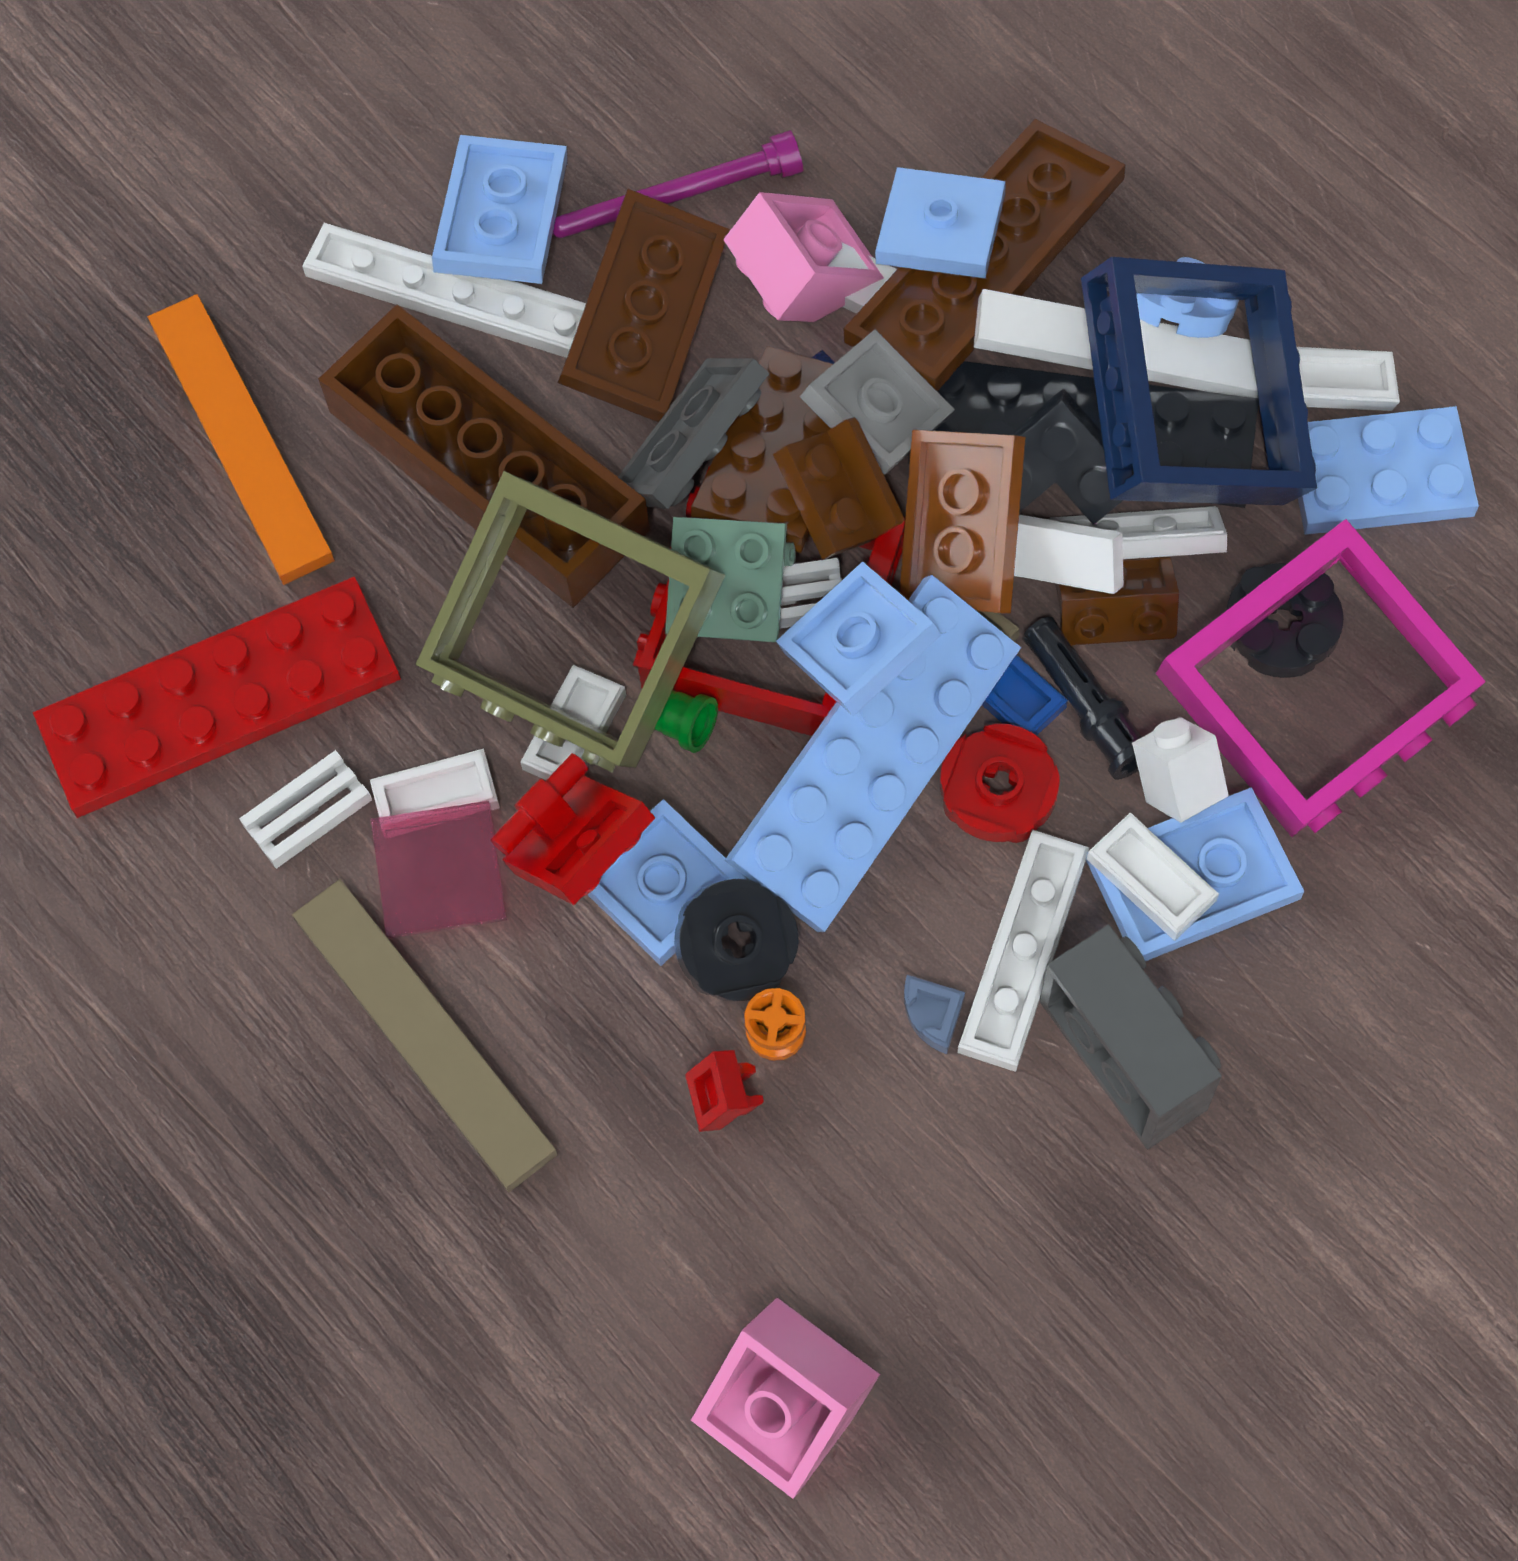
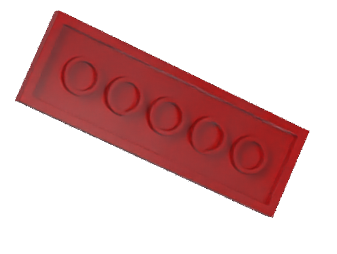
[33,576,401,818]

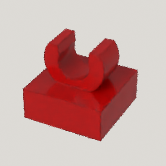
[685,1050,764,1132]

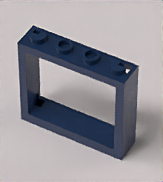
[1081,257,1317,506]

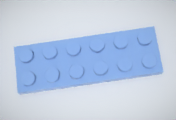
[724,575,1021,932]

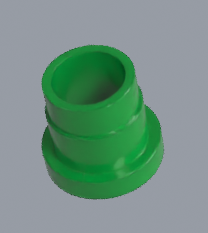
[654,690,718,753]

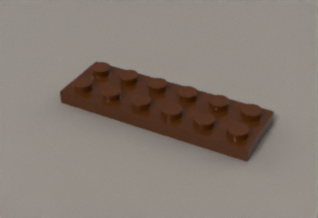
[843,119,1126,391]

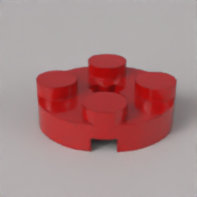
[940,723,1060,843]

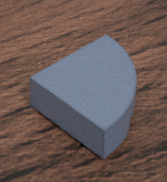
[904,975,965,1054]

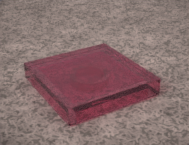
[371,801,507,939]

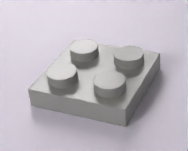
[800,330,955,476]

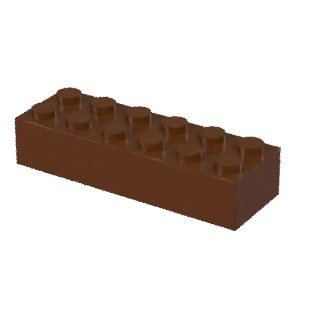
[318,304,650,608]

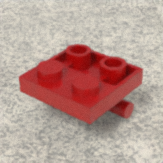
[490,753,655,905]

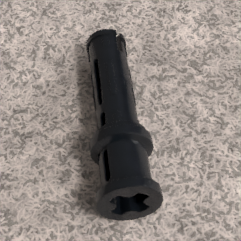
[1022,617,1142,780]

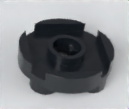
[1226,563,1344,678]
[674,879,798,1001]

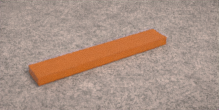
[147,294,335,585]

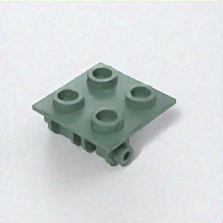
[665,517,795,642]

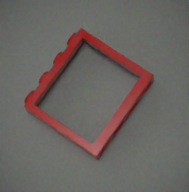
[633,466,905,736]

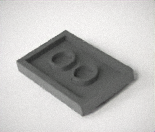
[618,358,769,509]

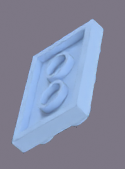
[432,135,567,284]
[1298,406,1479,535]
[1086,787,1304,961]

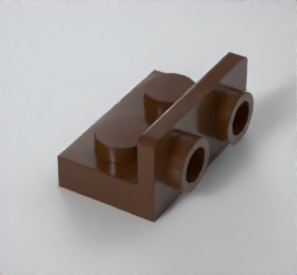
[773,417,904,560]
[1055,556,1179,645]

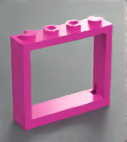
[1155,519,1486,837]

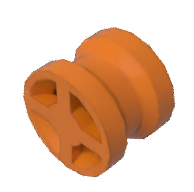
[744,988,806,1061]

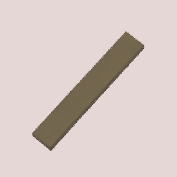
[292,879,558,1193]

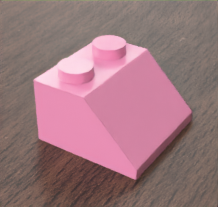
[723,192,884,322]
[691,1298,880,1499]

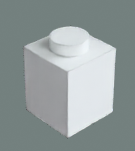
[1132,717,1229,823]

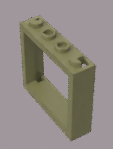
[416,471,725,773]

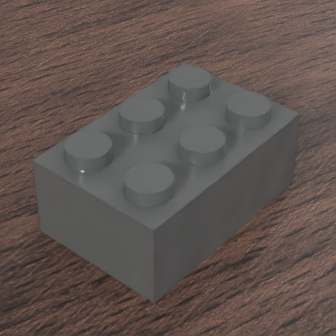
[1040,924,1222,1150]

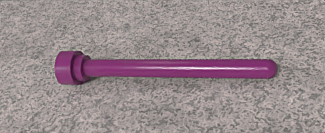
[553,130,803,238]

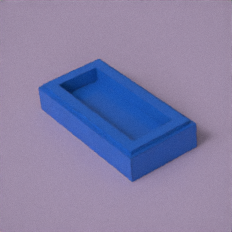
[982,655,1068,736]

